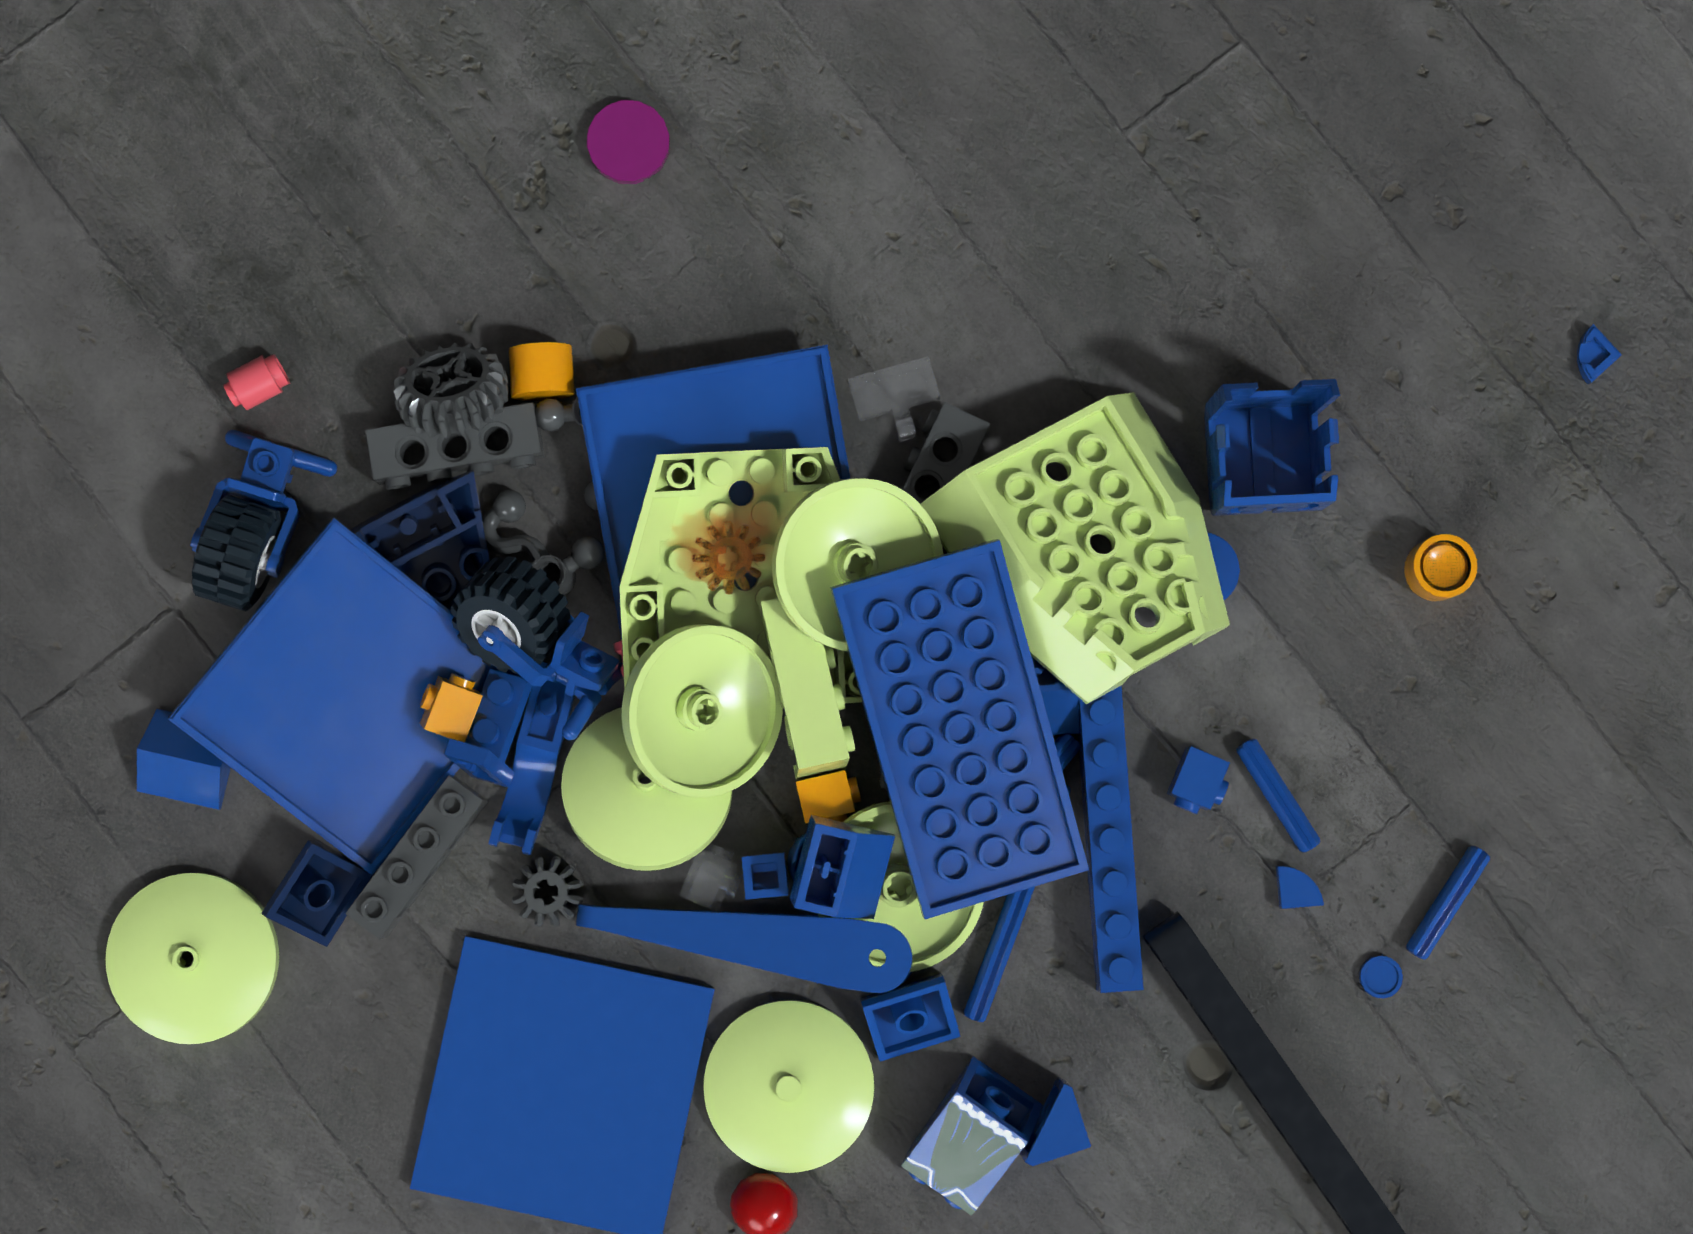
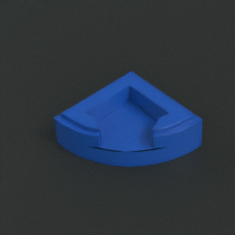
[1577,324,1622,384]
[1276,866,1324,909]

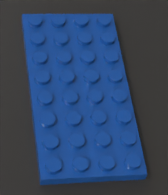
[830,539,1089,919]

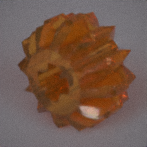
[691,521,765,595]

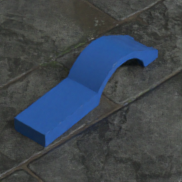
[489,662,575,855]

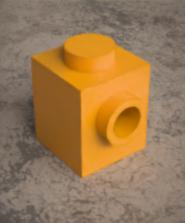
[420,673,483,743]
[796,770,861,824]

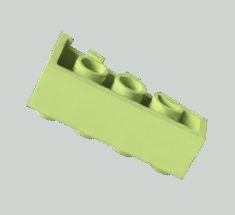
[760,598,855,780]

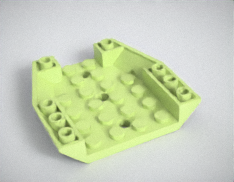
[921,392,1230,704]
[619,447,862,703]

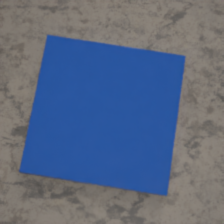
[576,345,850,639]
[168,517,521,875]
[410,936,715,1234]

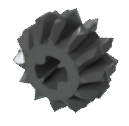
[512,856,584,927]

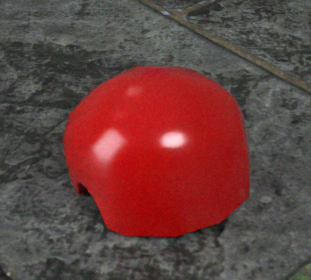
[730,1173,798,1234]

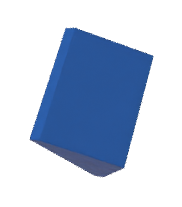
[137,709,231,810]
[860,973,961,1062]
[1020,1076,1091,1166]

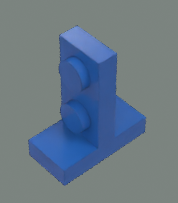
[444,669,533,788]

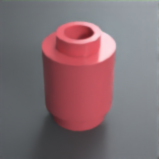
[223,354,290,411]

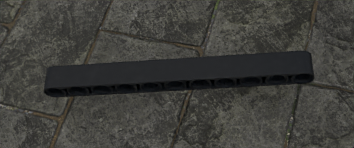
[1143,911,1406,1234]

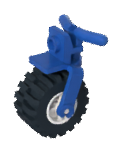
[190,430,337,612]
[451,556,623,740]

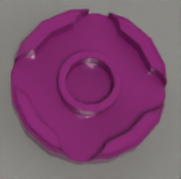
[587,100,670,184]

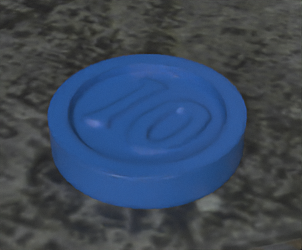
[1359,955,1403,998]

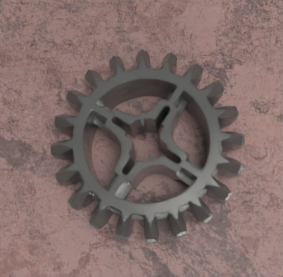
[394,342,509,439]

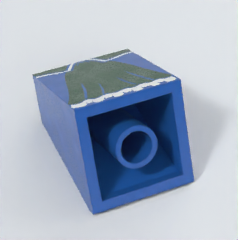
[901,1056,1043,1216]

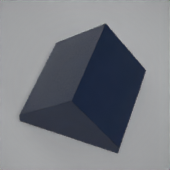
[261,840,373,947]

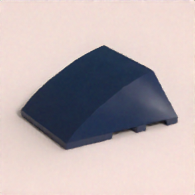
[350,470,490,611]

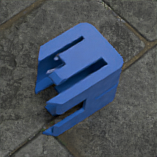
[1204,379,1340,516]

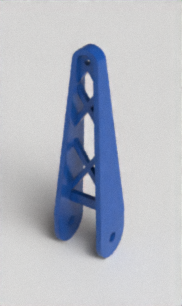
[576,904,913,993]

